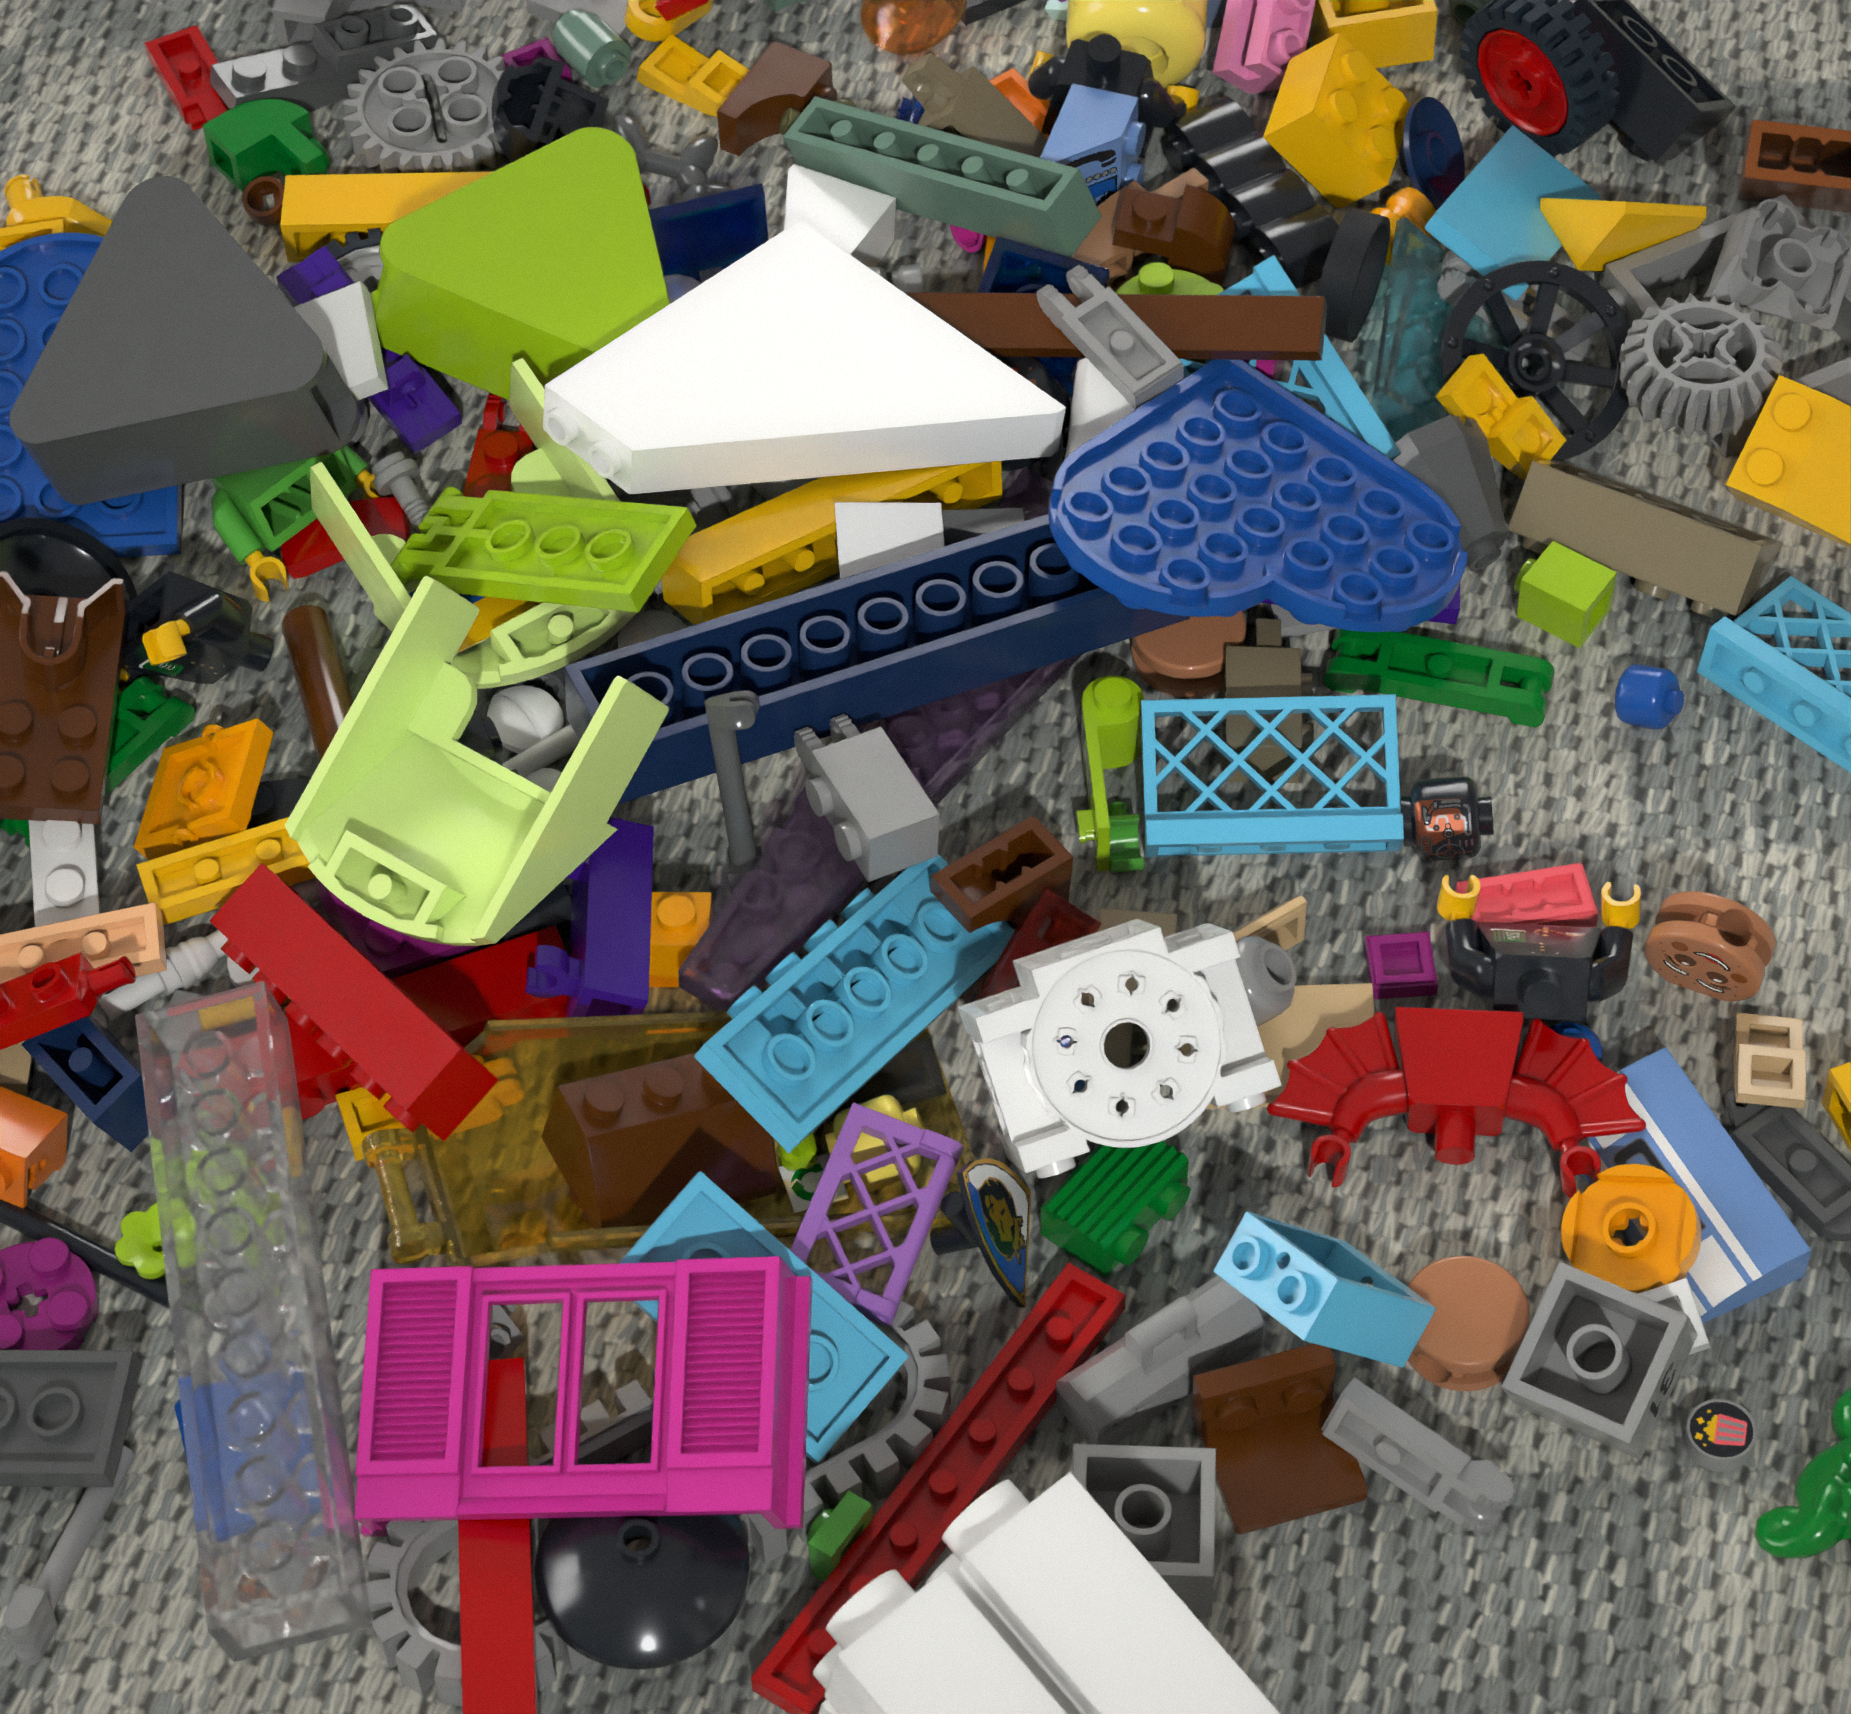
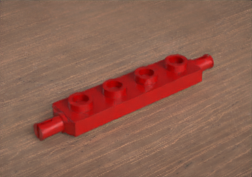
[0,952,136,1050]

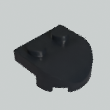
[492,57,610,162]

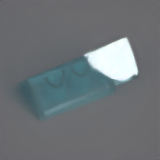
[1372,217,1488,443]

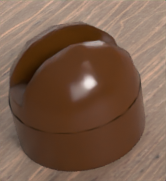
[242,176,284,227]

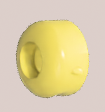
[1066,0,1207,90]

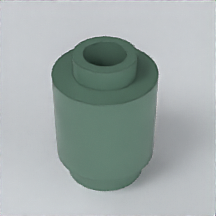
[552,9,631,88]

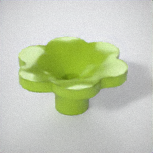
[114,1202,199,1279]

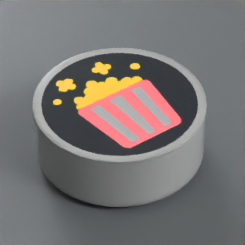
[1684,1399,1757,1472]

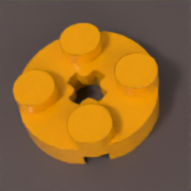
[1561,1164,1702,1294]

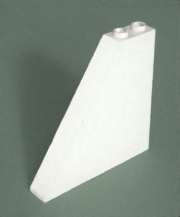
[543,220,1066,495]

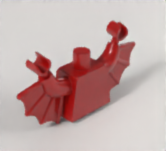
[1267,1007,1646,1198]

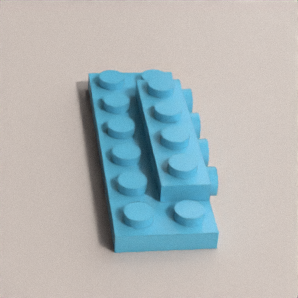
[694,854,1022,1153]

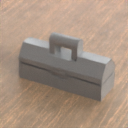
[1056,1275,1264,1445]

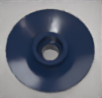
[1399,97,1465,211]

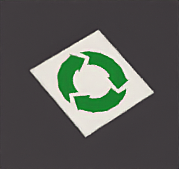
[778,1153,849,1213]

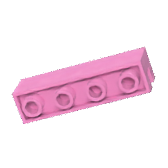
[1212,0,1316,94]

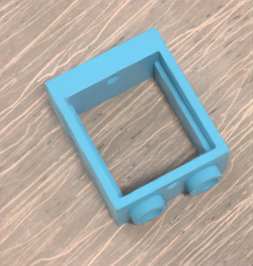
[1213,1211,1437,1368]

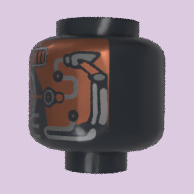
[1401,776,1494,861]

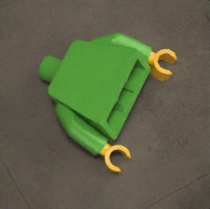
[210,445,394,602]

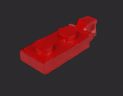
[144,25,229,131]

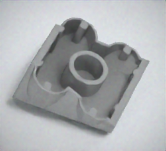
[1703,199,1851,331]

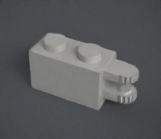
[793,714,940,882]

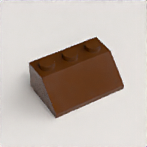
[541,1052,779,1240]

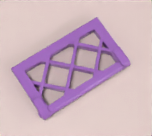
[790,1102,963,1326]

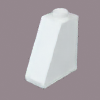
[784,164,896,268]

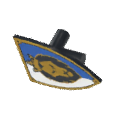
[930,1158,1031,1308]

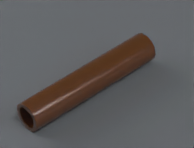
[282,605,354,763]

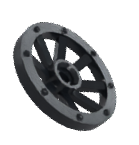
[1435,261,1630,461]

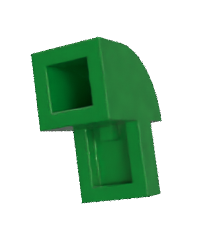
[202,99,330,193]

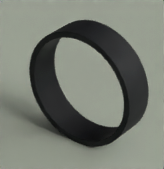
[1317,208,1391,342]

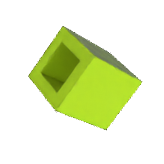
[1514,541,1617,648]

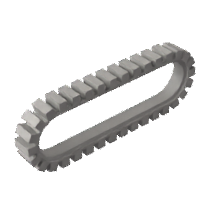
[363,1287,951,1706]

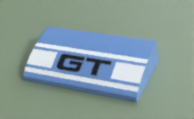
[1579,1047,1811,1323]

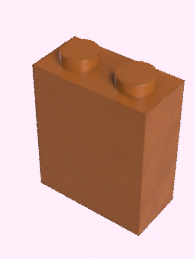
[1738,119,1851,213]

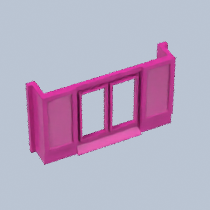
[354,1256,813,1537]

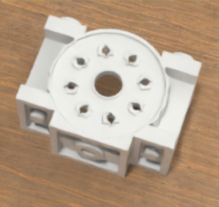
[958,919,1282,1178]

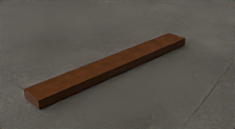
[904,292,1328,361]

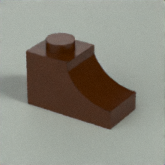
[717,41,837,157]
[930,815,1073,934]

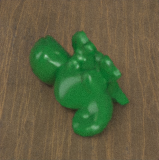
[1754,1388,1851,1559]

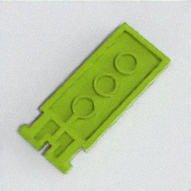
[390,486,696,612]

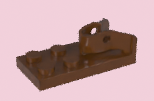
[0,571,128,825]

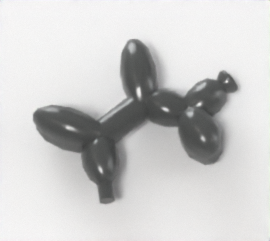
[611,113,745,230]

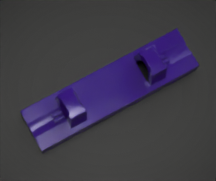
[276,246,462,455]

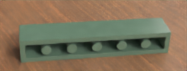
[783,97,1102,259]

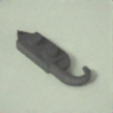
[1725,1089,1851,1277]

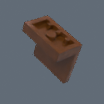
[1192,1343,1368,1534]

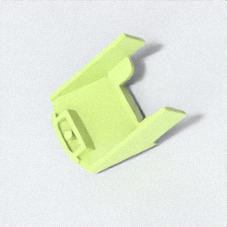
[310,358,654,689]
[285,576,669,946]

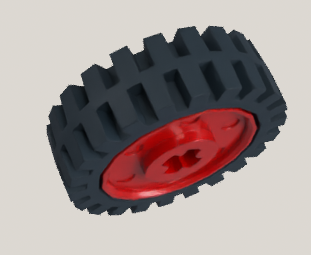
[1460,0,1620,157]

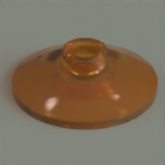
[861,0,966,55]

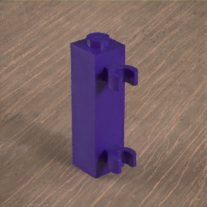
[525,817,654,1042]

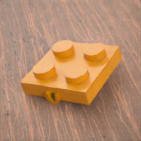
[133,718,274,861]

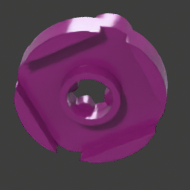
[0,1237,100,1350]

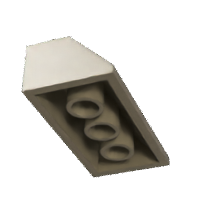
[1507,460,1783,620]

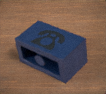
[21,1015,178,1152]

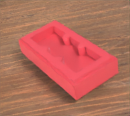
[1456,863,1599,927]

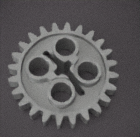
[343,38,505,174]

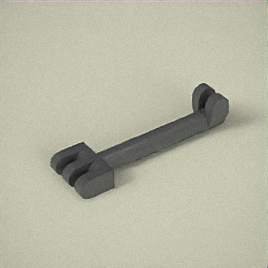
[704,691,766,914]

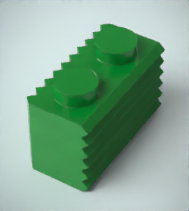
[1041,1140,1190,1278]

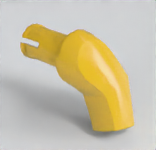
[4,174,113,237]

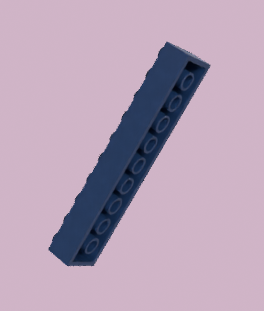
[564,514,1190,805]

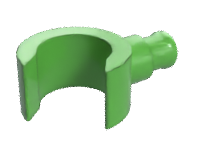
[1108,801,1144,873]

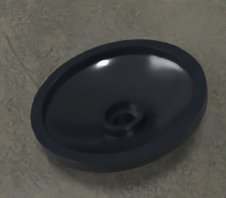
[0,518,138,604]
[535,1514,750,1669]

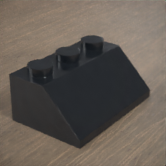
[1573,0,1736,163]

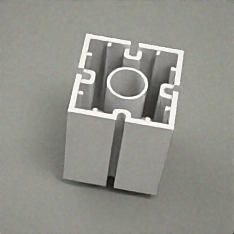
[813,1472,1280,1714]

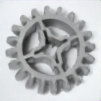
[1619,292,1784,440]

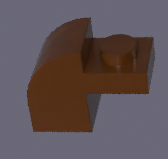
[1112,184,1235,287]

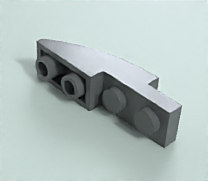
[210,2,438,113]

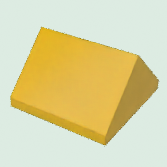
[1540,198,1707,272]

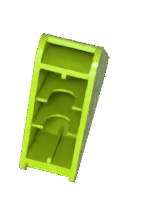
[370,127,670,400]

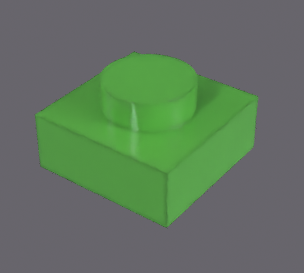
[807,1491,873,1582]

